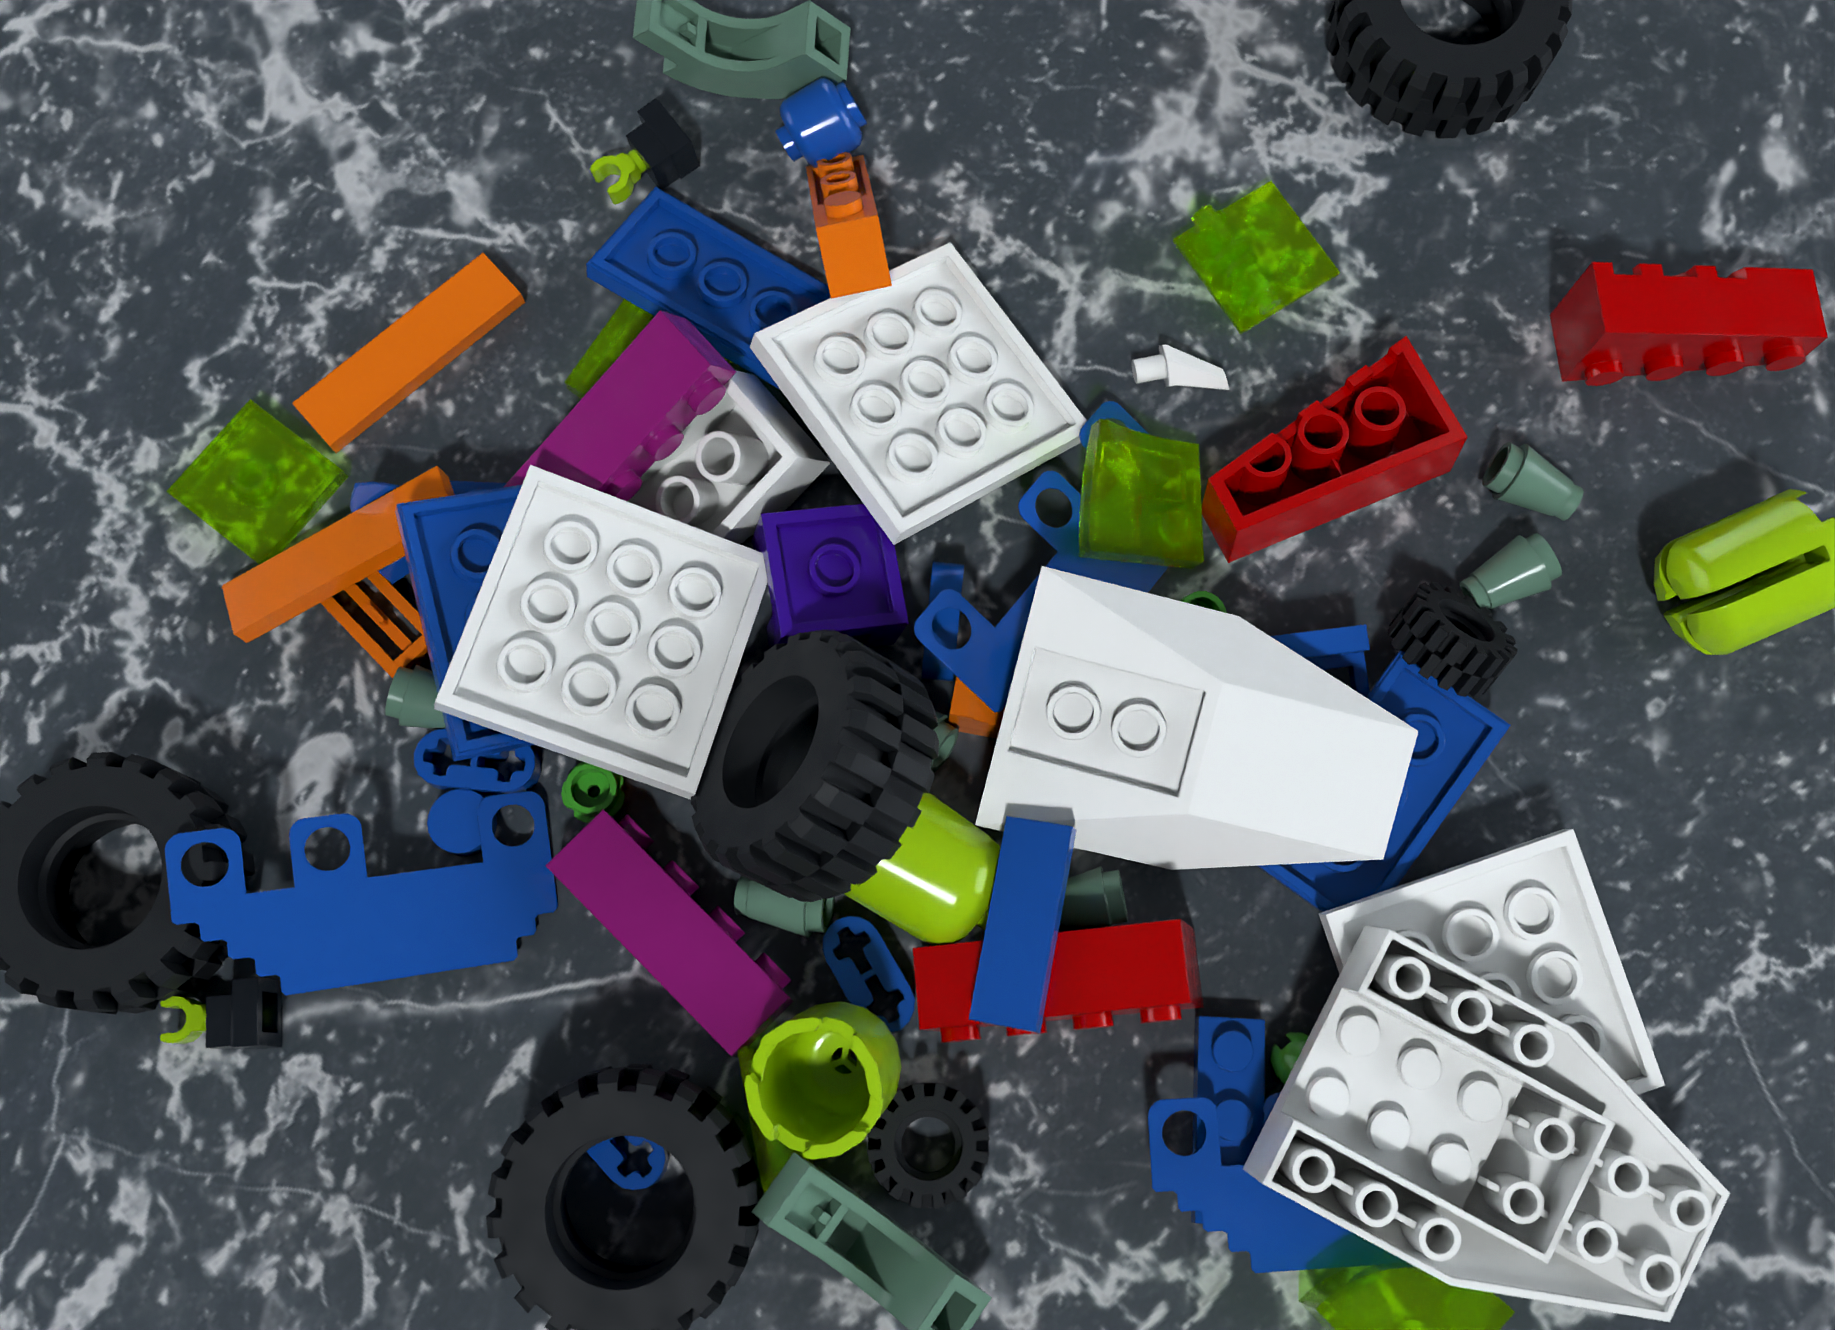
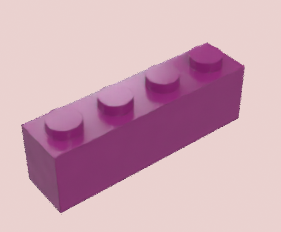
[504,310,736,501]
[545,809,793,1058]

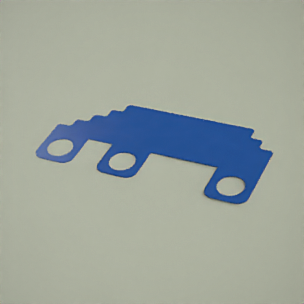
[914,401,1172,712]
[165,791,558,996]
[1148,1092,1408,1273]

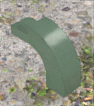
[633,0,851,99]
[752,1152,992,1330]

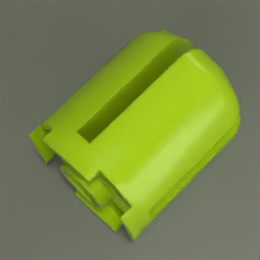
[1653,489,1835,655]

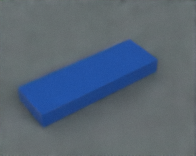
[969,816,1076,1033]

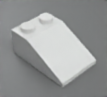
[627,370,831,544]

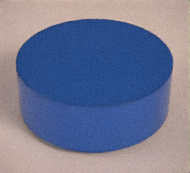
[427,789,497,856]

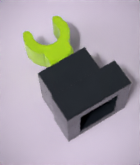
[590,98,700,204]
[160,977,282,1050]

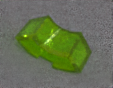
[1298,1263,1515,1330]

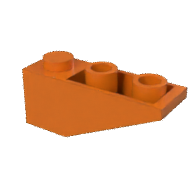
[806,152,892,299]

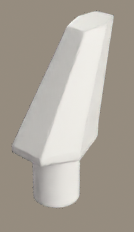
[1131,345,1229,390]

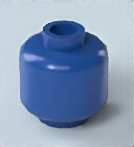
[775,77,867,168]

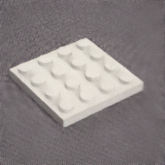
[750,242,1087,545]
[434,465,768,800]
[1319,829,1665,1095]

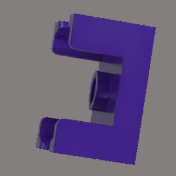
[752,504,909,649]

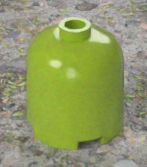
[844,793,1000,946]
[744,1001,902,1160]

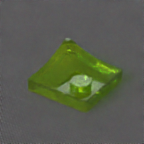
[1079,419,1204,569]

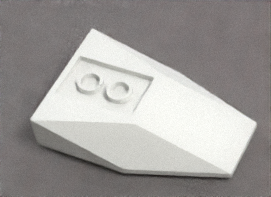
[975,566,1418,870]
[1243,925,1730,1322]

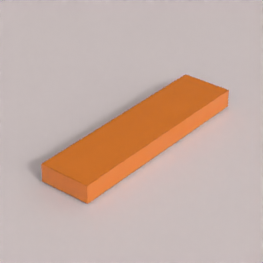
[292,253,525,453]
[222,466,455,643]

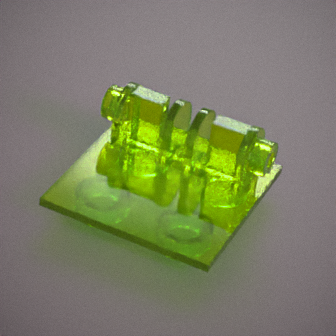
[1173,181,1340,335]

